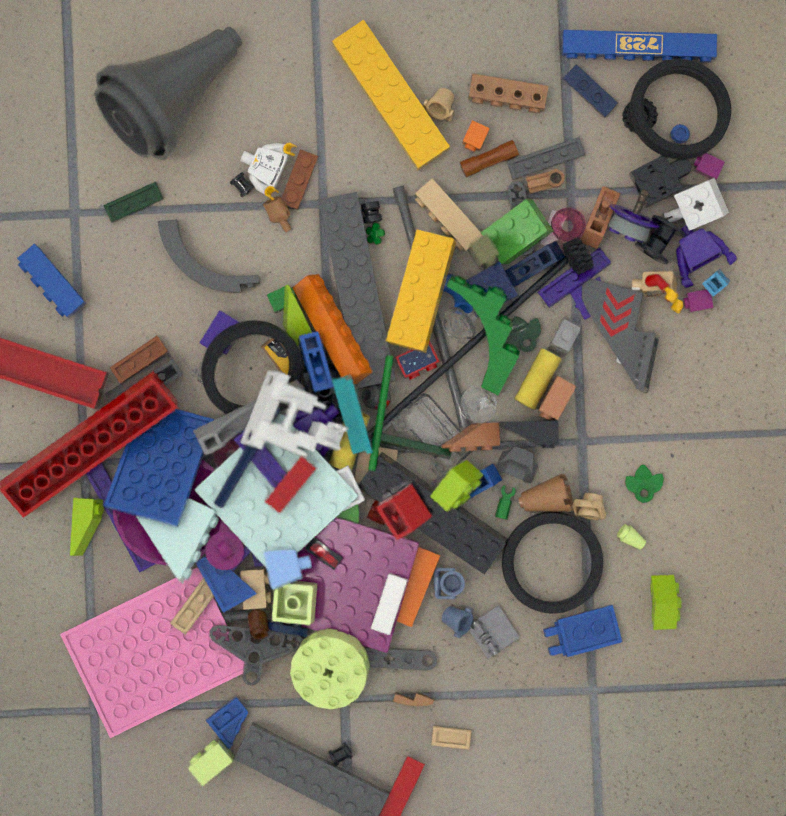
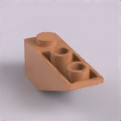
[442,423,500,452]

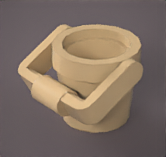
[423,88,454,121]
[572,493,606,520]

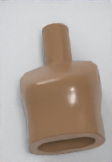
[263,196,292,232]

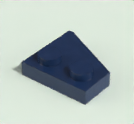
[267,619,308,637]

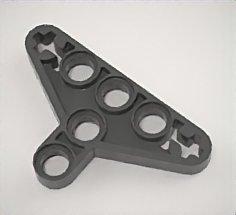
[209,625,303,685]

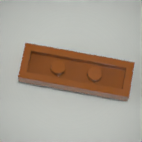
[281,149,318,210]
[110,336,169,384]

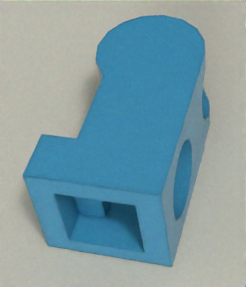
[702,269,730,297]

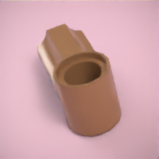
[526,169,564,194]

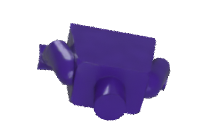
[676,225,737,288]
[283,404,340,458]

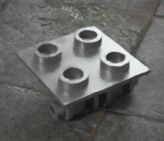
[469,605,519,658]

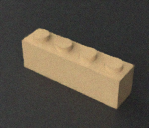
[415,178,483,252]

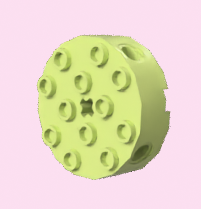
[290,629,370,709]

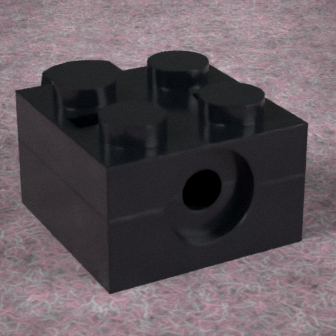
[629,156,692,208]

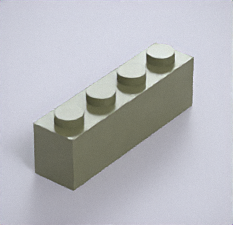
[468,234,499,270]

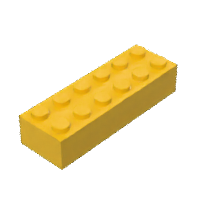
[386,230,456,353]

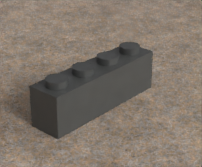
[105,353,183,402]

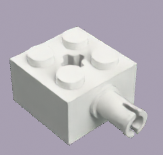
[664,178,729,231]

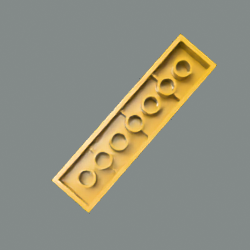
[332,20,450,170]

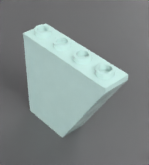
[136,498,219,584]

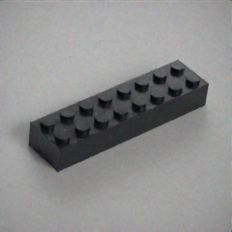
[358,452,508,574]

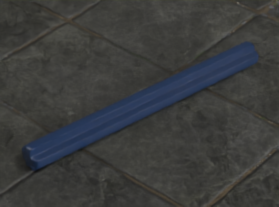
[214,407,280,508]

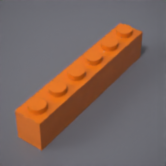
[293,274,372,384]

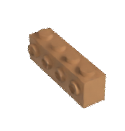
[468,74,548,113]

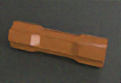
[460,140,519,177]

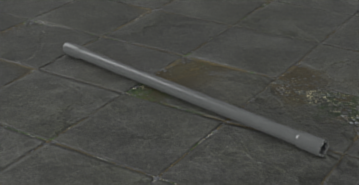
[393,186,471,428]

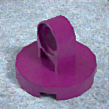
[205,531,244,570]

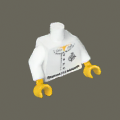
[240,143,297,200]

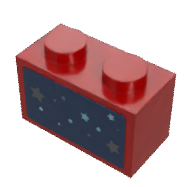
[395,341,440,380]

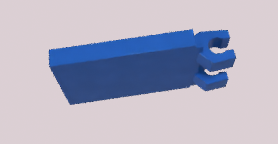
[543,605,623,657]

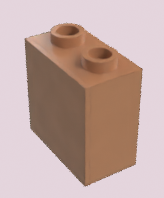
[537,376,576,421]

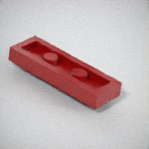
[265,456,317,514]

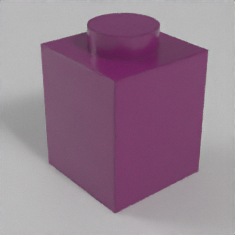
[693,153,725,180]
[683,289,714,313]

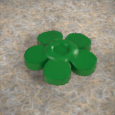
[366,223,385,245]

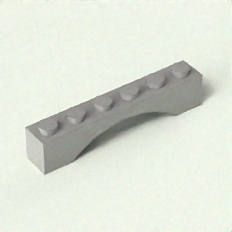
[193,380,305,455]

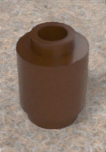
[247,609,269,639]

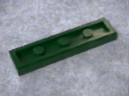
[380,433,452,459]

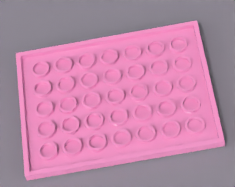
[60,567,244,738]

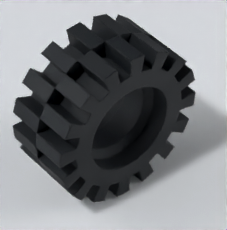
[622,98,658,134]
[562,237,594,275]

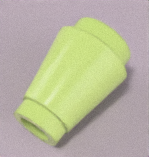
[617,524,646,550]

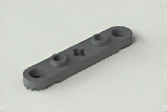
[364,647,437,670]

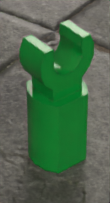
[495,485,516,520]

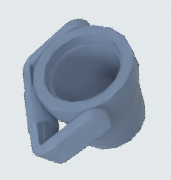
[433,568,465,599]
[442,606,474,638]

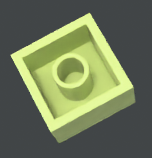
[272,581,317,625]
[188,739,235,786]

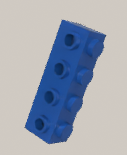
[17,243,86,318]

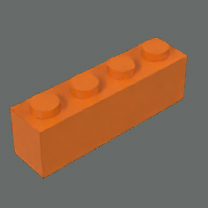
[397,547,440,627]

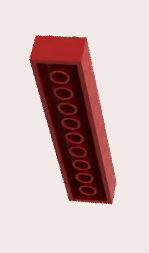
[0,371,178,518]

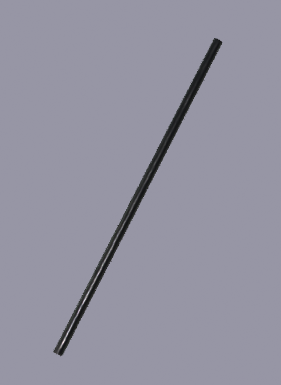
[367,255,569,439]

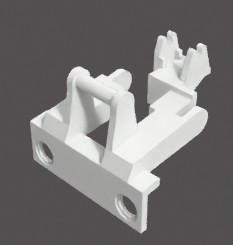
[240,371,348,458]

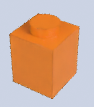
[462,120,490,152]

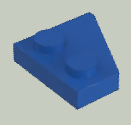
[206,696,248,749]

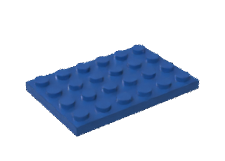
[104,409,214,527]

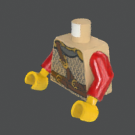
[632,271,683,313]

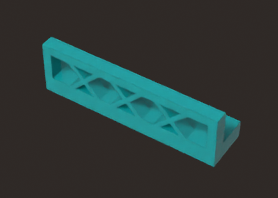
[332,374,372,454]

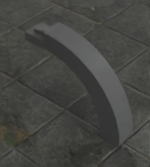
[158,219,260,293]

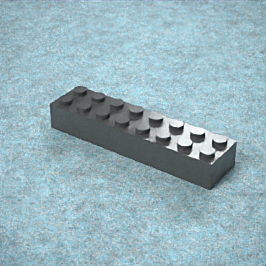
[234,722,389,816]

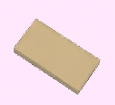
[431,726,471,750]

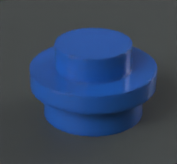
[670,124,690,144]

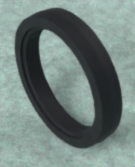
[630,59,731,159]
[201,320,303,414]
[502,512,604,614]

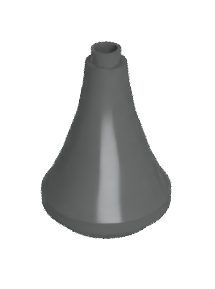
[94,27,242,160]

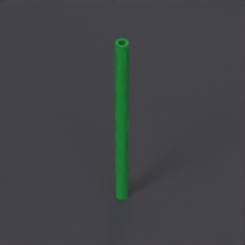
[368,355,394,471]

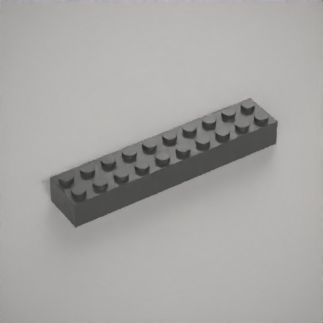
[319,192,396,389]

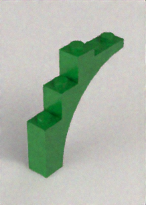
[447,275,520,396]

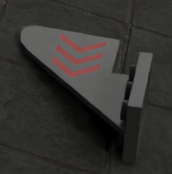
[582,279,660,393]

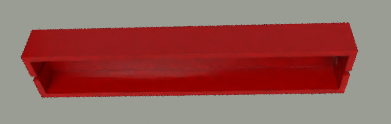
[0,338,109,409]

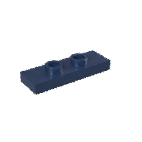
[563,64,618,118]

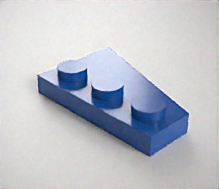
[196,556,257,613]

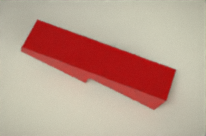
[379,756,425,816]

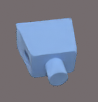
[264,550,312,590]

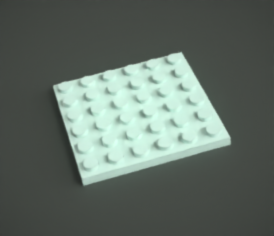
[195,414,358,568]

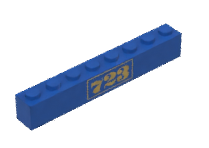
[562,30,717,63]

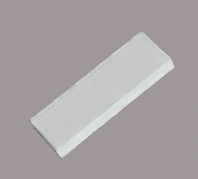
[371,573,408,635]

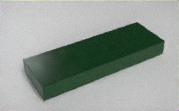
[103,181,164,223]

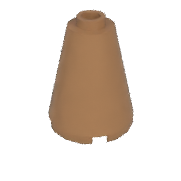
[519,473,573,512]

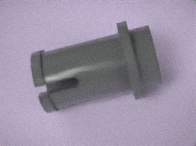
[224,609,248,624]

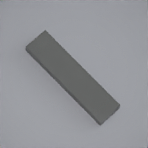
[507,137,585,180]

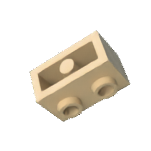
[241,569,272,610]

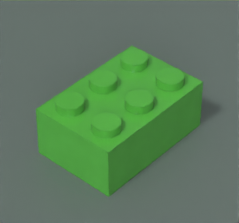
[481,199,554,264]

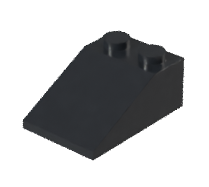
[303,364,343,425]
[499,421,559,448]

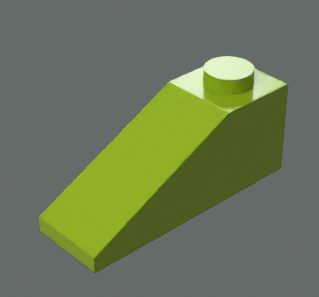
[283,284,312,346]
[70,498,104,556]

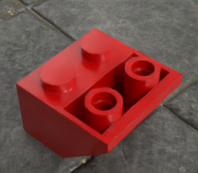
[376,483,432,540]

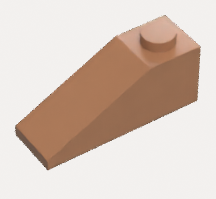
[581,186,620,249]

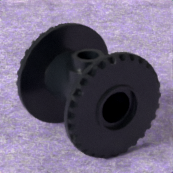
[635,215,685,265]

